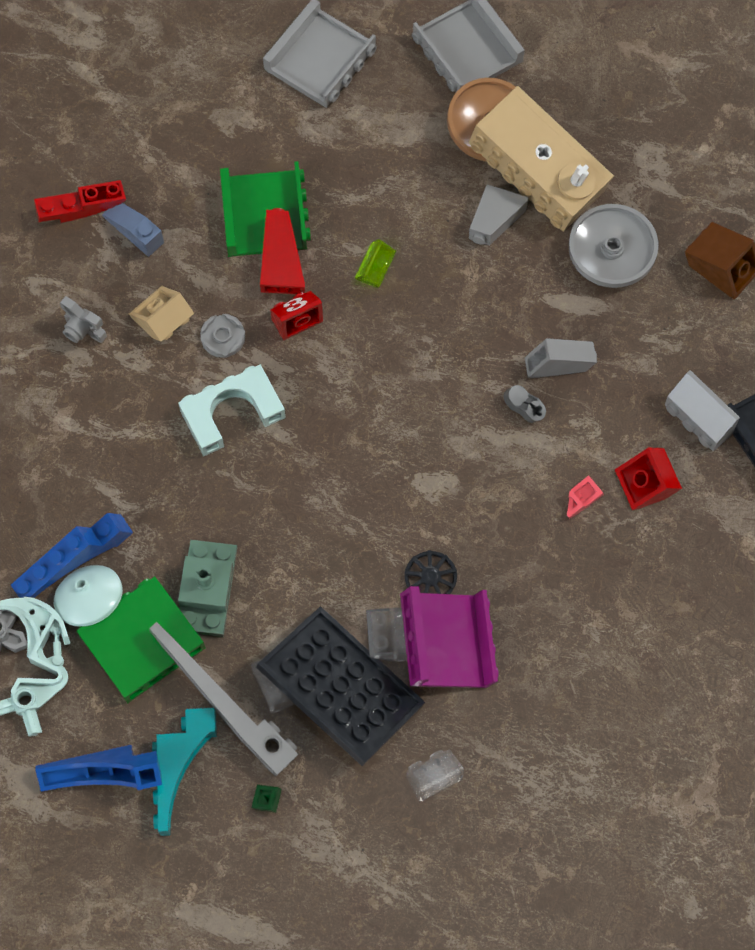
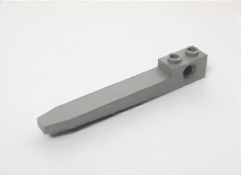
[149,622,298,777]

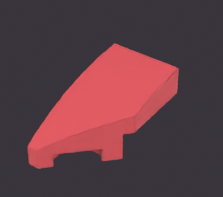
[567,475,604,519]

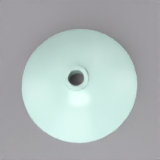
[54,565,123,627]

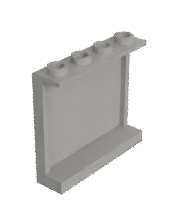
[263,0,377,108]
[412,0,525,92]

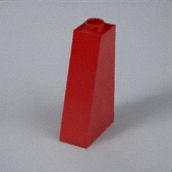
[260,208,305,295]

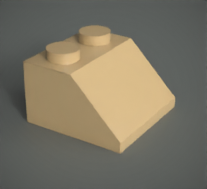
[129,286,194,342]

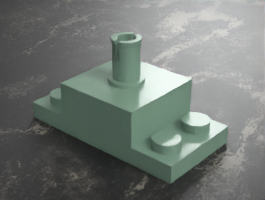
[178,540,237,637]

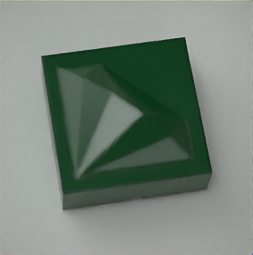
[251,784,282,813]

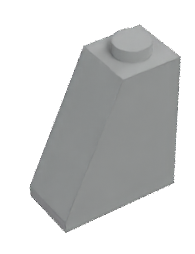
[469,184,529,245]
[525,339,597,378]

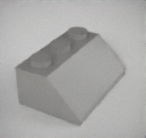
[665,370,740,451]

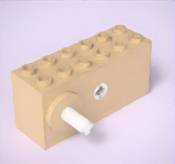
[469,86,614,232]

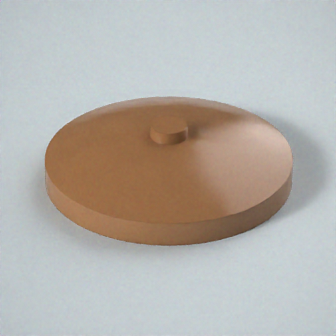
[447,78,516,161]

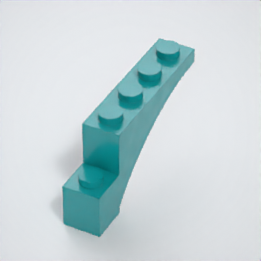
[152,708,217,836]

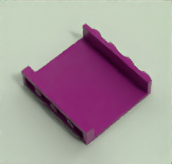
[400,586,499,688]

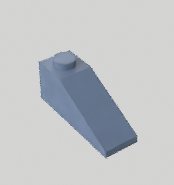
[102,203,164,257]

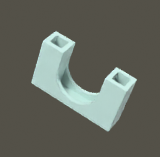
[178,364,286,456]

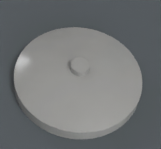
[569,204,658,288]

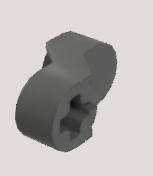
[503,385,546,423]

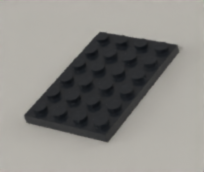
[256,606,425,767]

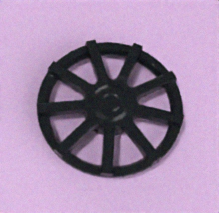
[405,550,457,594]

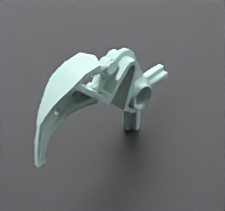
[0,597,70,737]

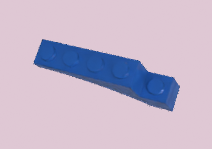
[11,513,133,598]
[35,745,162,791]

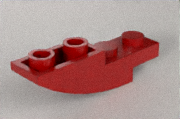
[34,180,126,223]

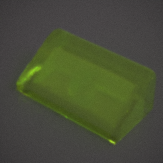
[355,239,396,288]

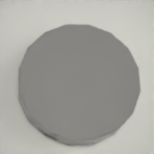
[200,314,245,357]

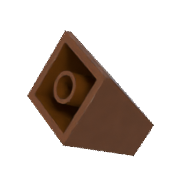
[685,222,755,299]

